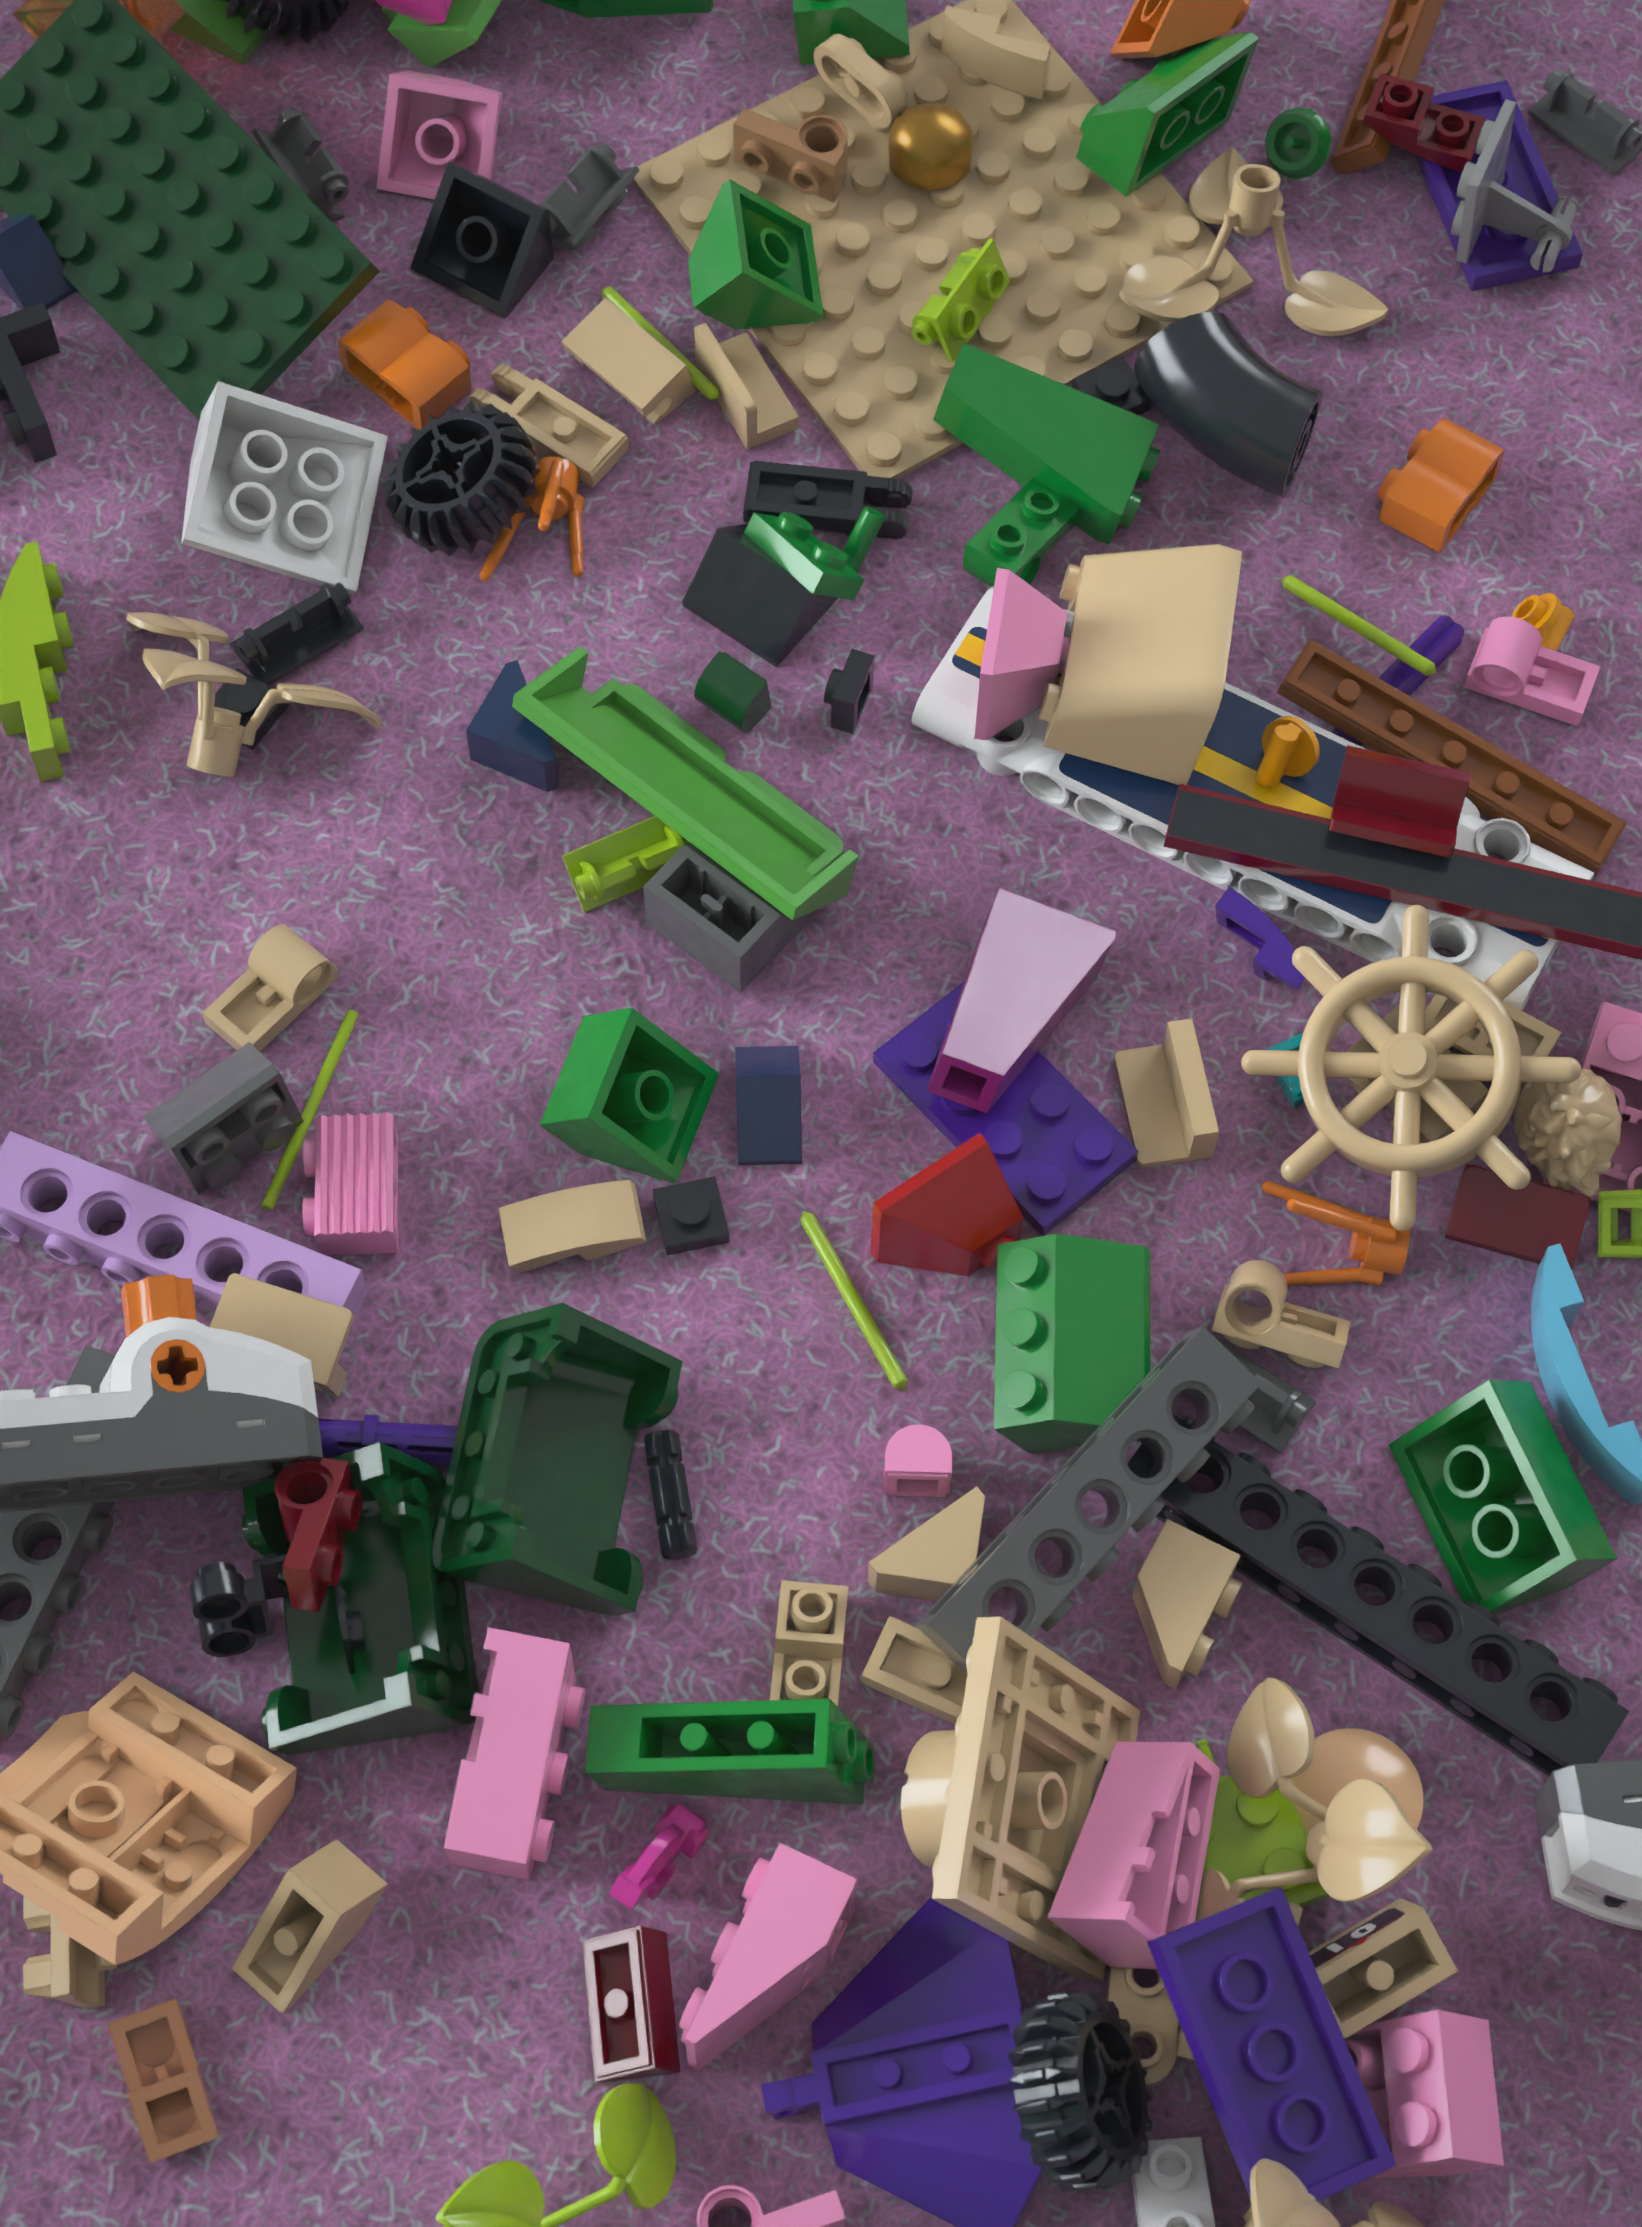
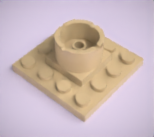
[901,1617,1140,1980]

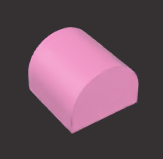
[883,1425,952,1497]

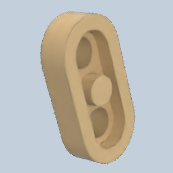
[814,34,908,128]
[1107,1968,1179,2089]

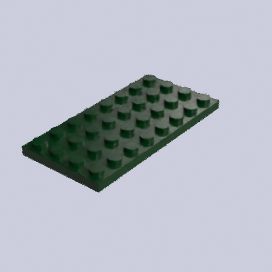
[0,0,380,421]

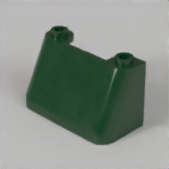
[432,1303,683,1616]
[242,1442,478,1755]

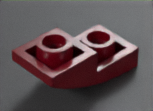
[1363,73,1486,172]

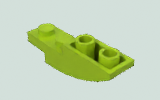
[0,541,74,782]

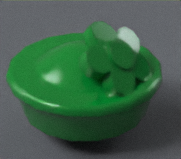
[1264,107,1332,179]

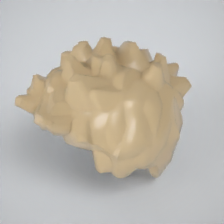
[1513,1069,1622,1197]

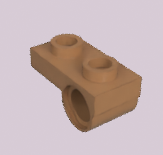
[733,108,848,203]

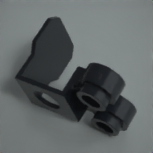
[190,1554,366,1674]

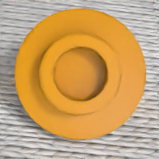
[1511,593,1575,651]
[1255,716,1320,788]

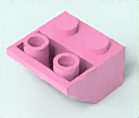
[1345,2010,1504,2178]

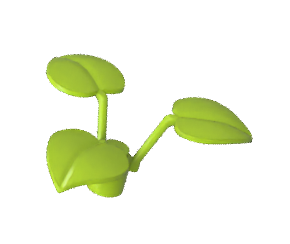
[436,2083,677,2227]

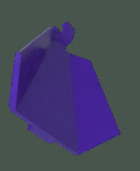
[761,1896,1042,2227]

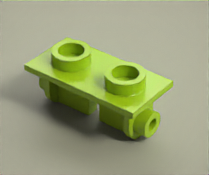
[911,239,1010,362]
[562,816,690,913]

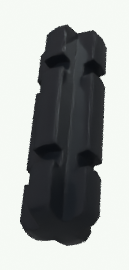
[644,1429,697,1560]

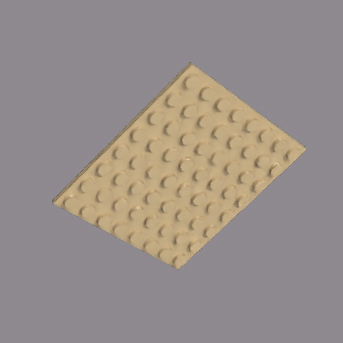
[631,0,1254,480]

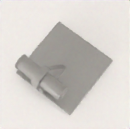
[1451,99,1579,272]

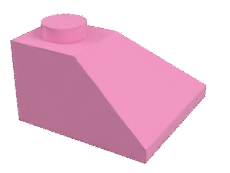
[376,70,502,200]
[974,568,1070,740]

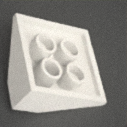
[181,381,388,595]

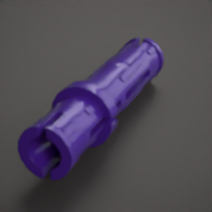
[318,1414,458,1465]

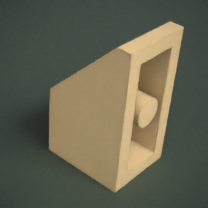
[232,1839,388,2014]

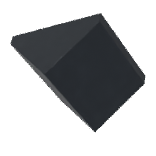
[410,161,554,317]
[682,523,838,667]

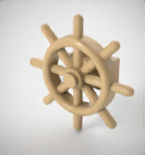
[1241,905,1581,1231]

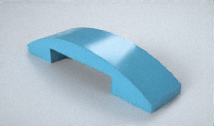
[1531,1243,1642,1505]

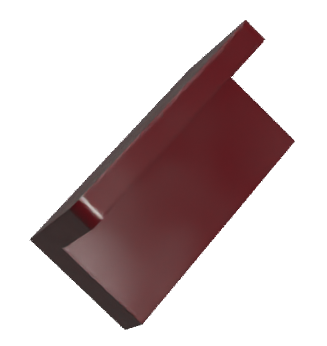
[1329,745,1470,857]

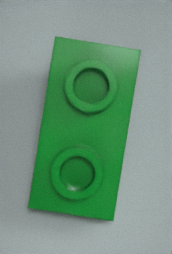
[962,478,1080,587]

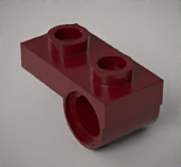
[275,1458,363,1612]

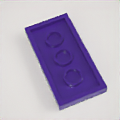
[1415,80,1583,291]
[873,982,1139,1236]
[1147,1887,1397,2202]

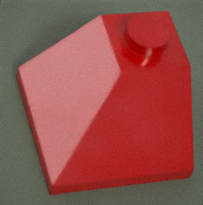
[870,1133,1023,1276]

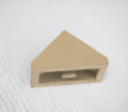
[867,1486,985,1601]

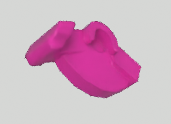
[609,1803,708,1910]

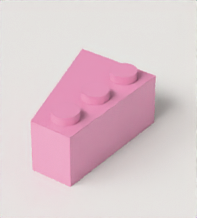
[444,1627,585,1880]
[1047,1742,1220,1969]

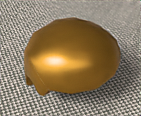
[889,102,973,191]

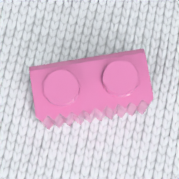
[302,1112,398,1256]

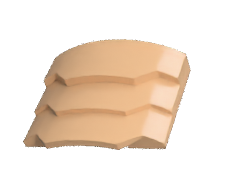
[0,1671,297,1965]

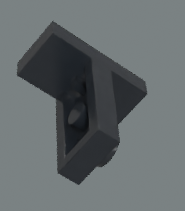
[0,302,60,463]

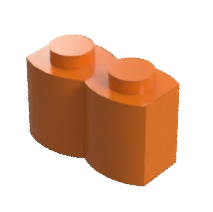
[337,299,471,430]
[1377,418,1505,553]

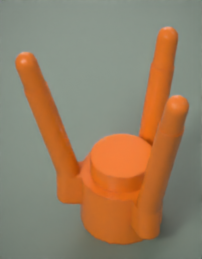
[479,457,585,582]
[1262,1181,1411,1286]

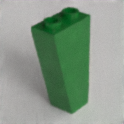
[933,343,1161,545]
[585,1699,875,1805]

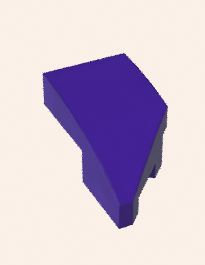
[1215,886,1306,991]

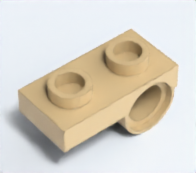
[202,924,339,1052]
[1211,1260,1351,1369]

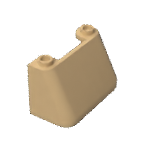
[1038,544,1242,785]

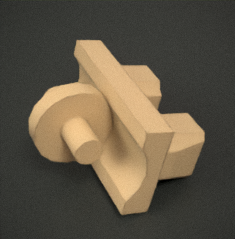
[23,1896,117,2008]

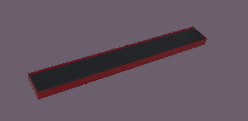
[1164,784,1642,960]

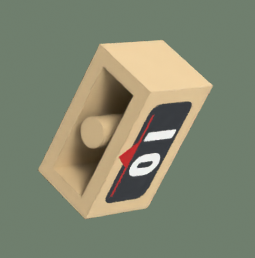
[1309,1898,1458,2039]

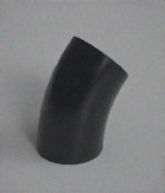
[1134,311,1323,498]

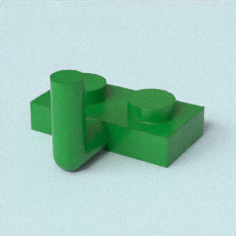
[744,507,886,601]

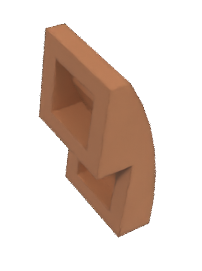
[107,1998,220,2163]

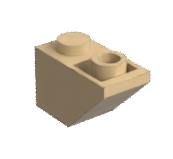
[1132,1519,1244,1690]

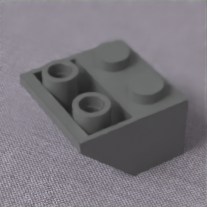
[643,843,819,993]
[143,1042,304,1195]

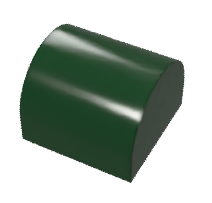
[694,651,772,733]

